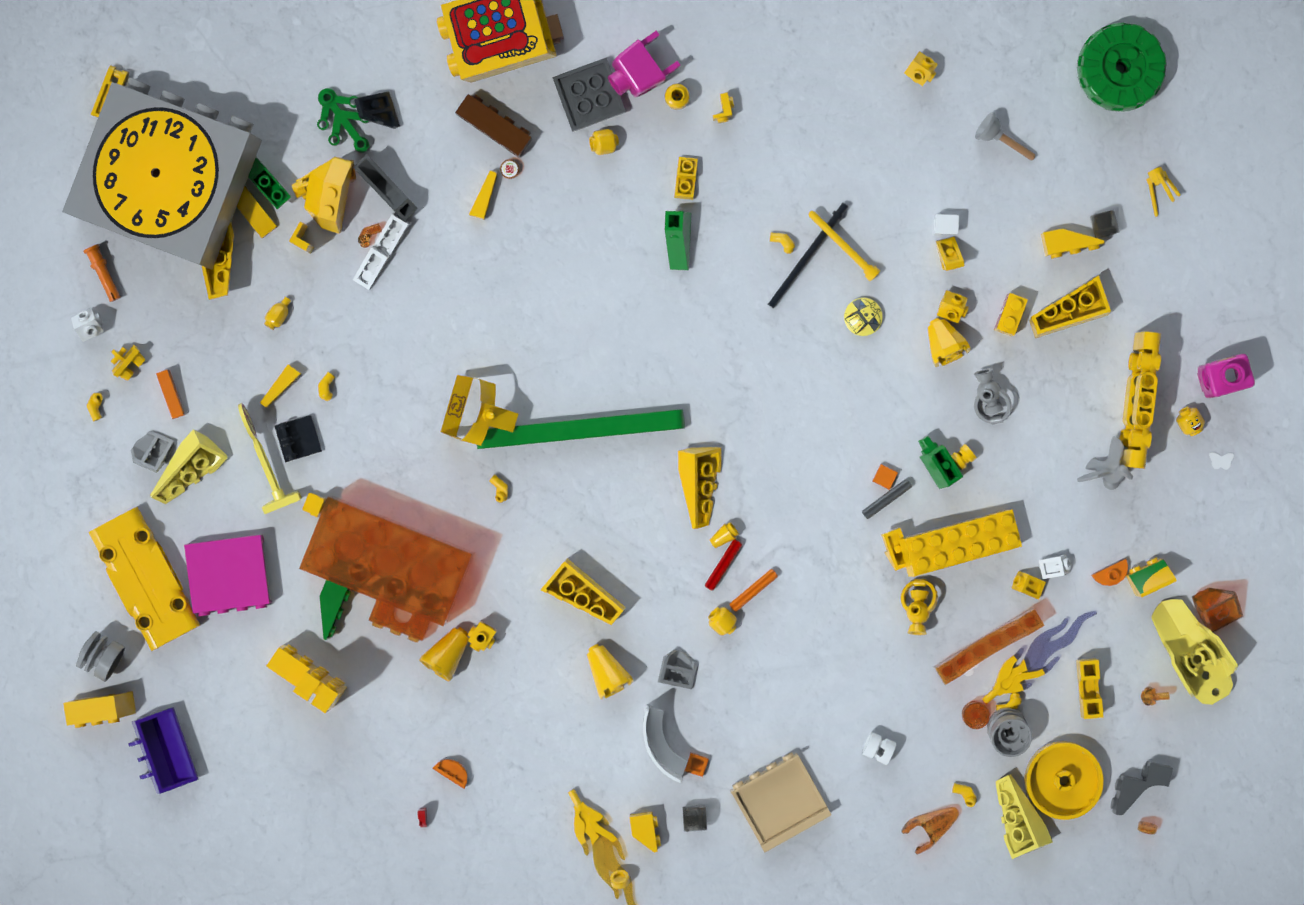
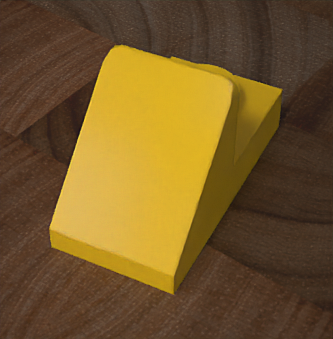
[936,237,965,271]
[881,528,906,571]

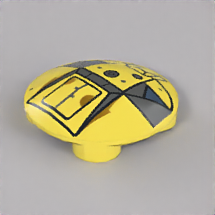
[844,298,882,336]

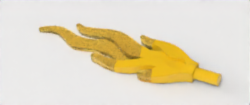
[568,789,636,905]

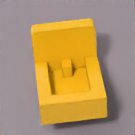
[712,92,734,123]
[302,493,328,517]

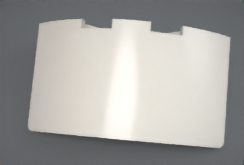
[643,705,688,783]

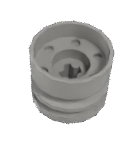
[76,631,125,682]
[987,708,1032,757]

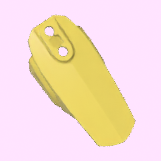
[1151,599,1238,705]

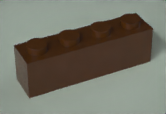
[455,94,532,158]

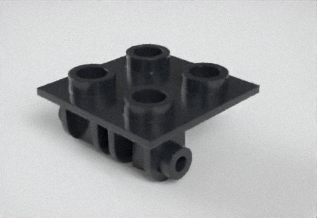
[274,415,322,463]

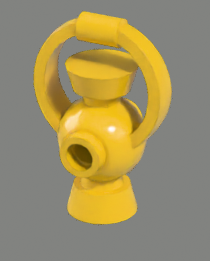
[901,579,938,635]

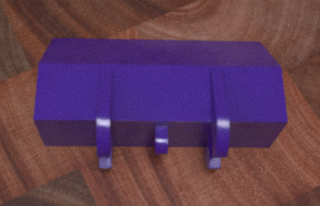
[128,707,199,794]

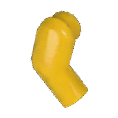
[770,232,795,254]

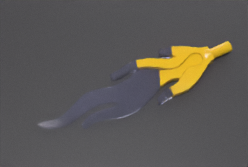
[982,611,1097,705]

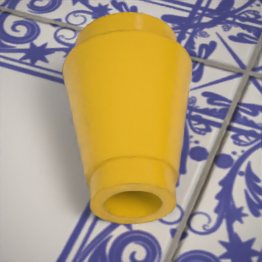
[709,522,739,548]

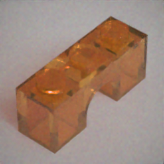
[368,599,432,643]

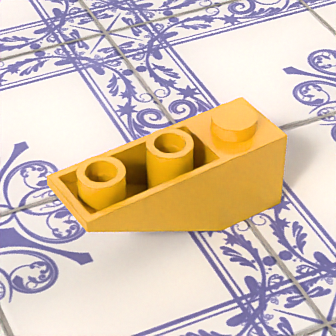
[1041,229,1105,259]

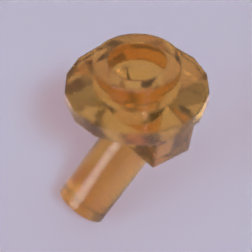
[1141,687,1170,706]

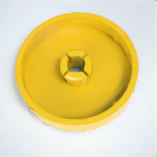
[1024,741,1104,820]

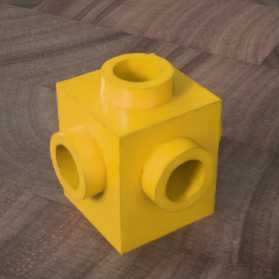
[904,51,938,86]
[937,290,969,323]
[467,621,497,652]

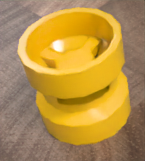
[951,444,977,470]

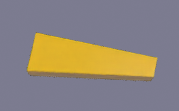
[469,171,498,220]
[260,364,302,408]

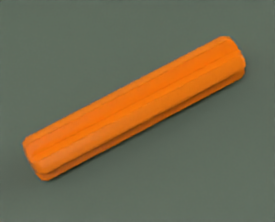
[729,569,778,612]

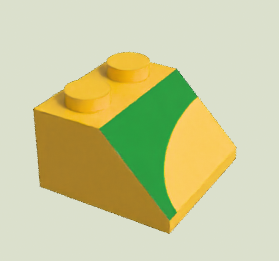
[1126,557,1177,597]

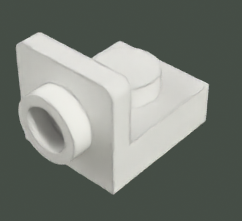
[1039,554,1071,579]

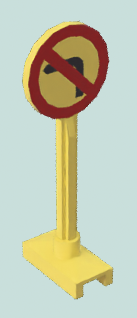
[238,403,302,515]

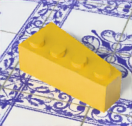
[1029,275,1111,339]
[541,558,626,625]

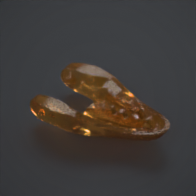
[901,807,959,854]

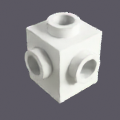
[71,308,104,342]

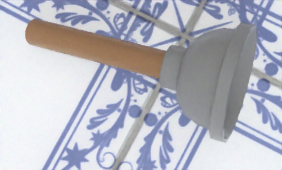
[975,112,1035,161]

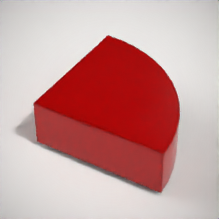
[417,808,427,828]

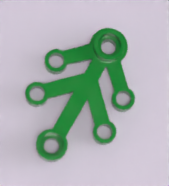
[317,88,370,153]

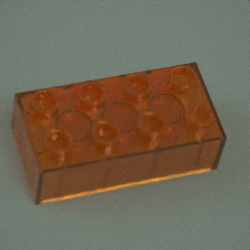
[299,496,475,626]

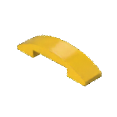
[237,186,277,238]

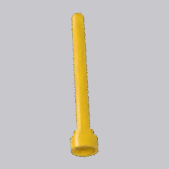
[808,211,880,281]

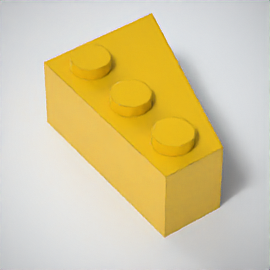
[63,691,136,728]

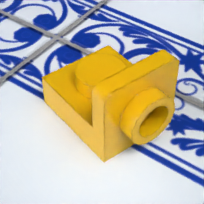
[1012,571,1046,600]

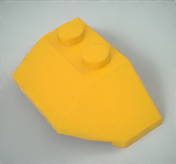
[304,157,353,234]

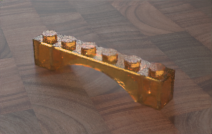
[933,608,1045,685]

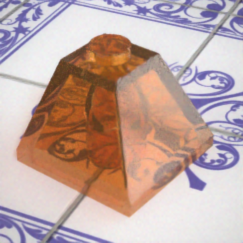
[1192,588,1244,633]

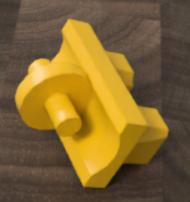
[111,345,145,381]

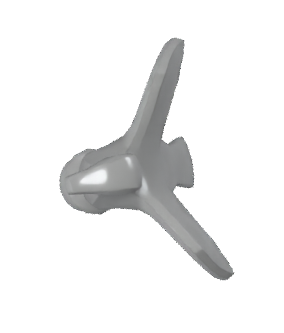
[1077,436,1133,490]

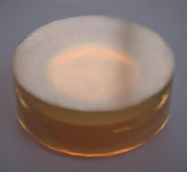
[1137,821,1158,834]

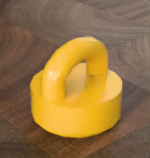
[610,870,630,889]

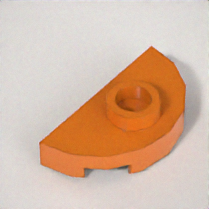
[1091,558,1128,586]
[432,759,468,789]

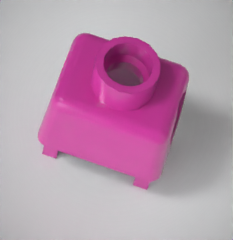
[608,30,681,97]
[1197,354,1255,398]

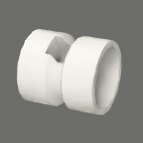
[862,732,896,765]

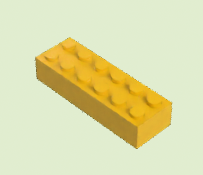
[898,509,1022,577]

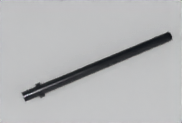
[768,202,848,309]

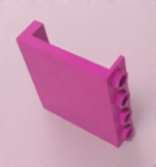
[184,534,272,616]

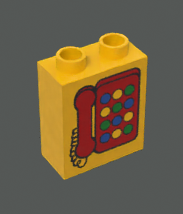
[437,0,557,83]

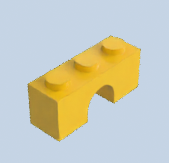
[1076,658,1104,719]

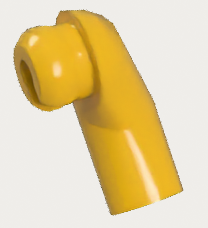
[318,372,335,401]
[87,393,103,422]
[489,474,508,503]
[996,693,1022,711]
[952,783,977,807]

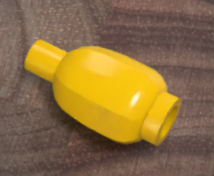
[264,297,291,330]

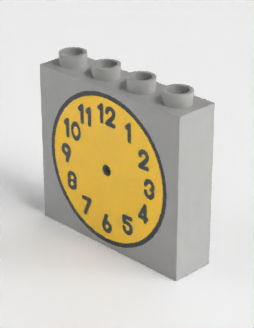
[62,78,262,270]

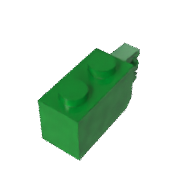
[918,436,963,489]

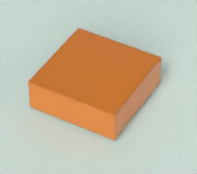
[872,464,898,490]
[684,752,709,777]

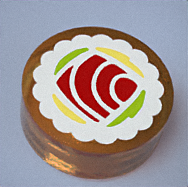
[500,159,520,179]

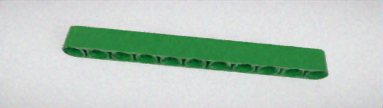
[477,409,685,449]

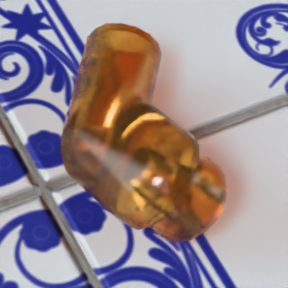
[358,223,382,248]

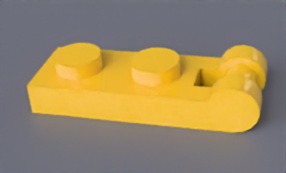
[91,65,129,118]

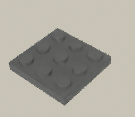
[552,58,626,132]

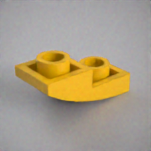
[674,157,698,200]

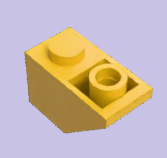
[629,812,661,853]

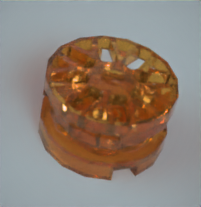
[961,701,990,729]

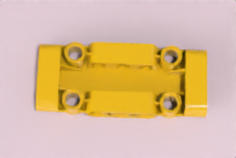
[1119,332,1161,469]
[88,507,200,651]

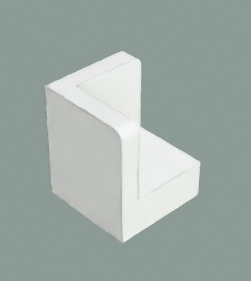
[933,214,959,235]

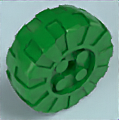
[1077,22,1167,112]

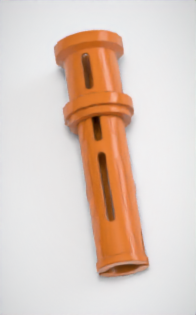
[83,244,121,302]

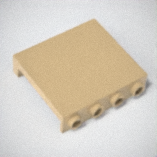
[730,752,831,853]

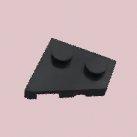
[354,91,400,129]

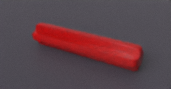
[705,539,742,591]

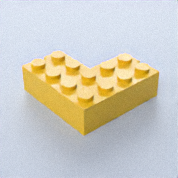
[266,644,347,713]

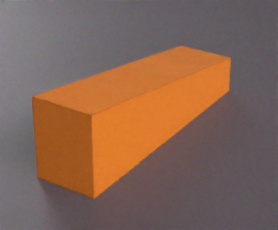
[156,370,185,419]

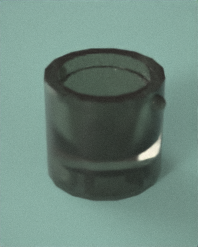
[1090,210,1120,238]
[683,805,707,832]

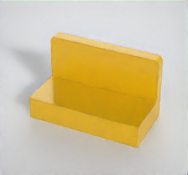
[289,221,314,254]

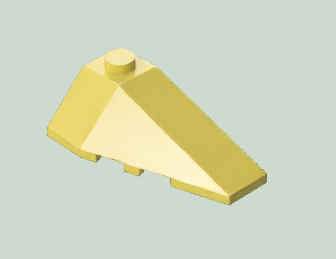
[150,429,228,504]
[995,774,1053,859]

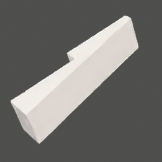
[353,213,411,290]

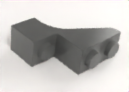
[353,154,418,221]
[1110,761,1173,815]

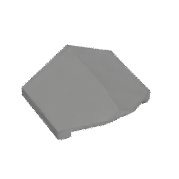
[131,431,174,473]
[658,650,698,689]

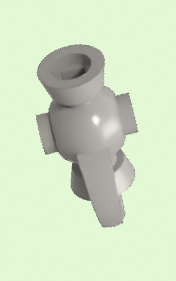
[974,368,1012,425]

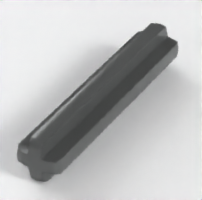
[862,479,912,519]

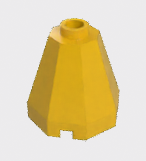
[928,318,970,367]

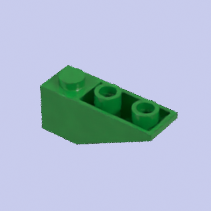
[248,156,291,210]
[665,211,691,270]
[319,578,351,640]

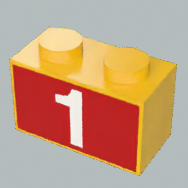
[994,293,1028,337]

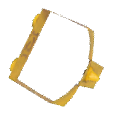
[440,375,518,446]

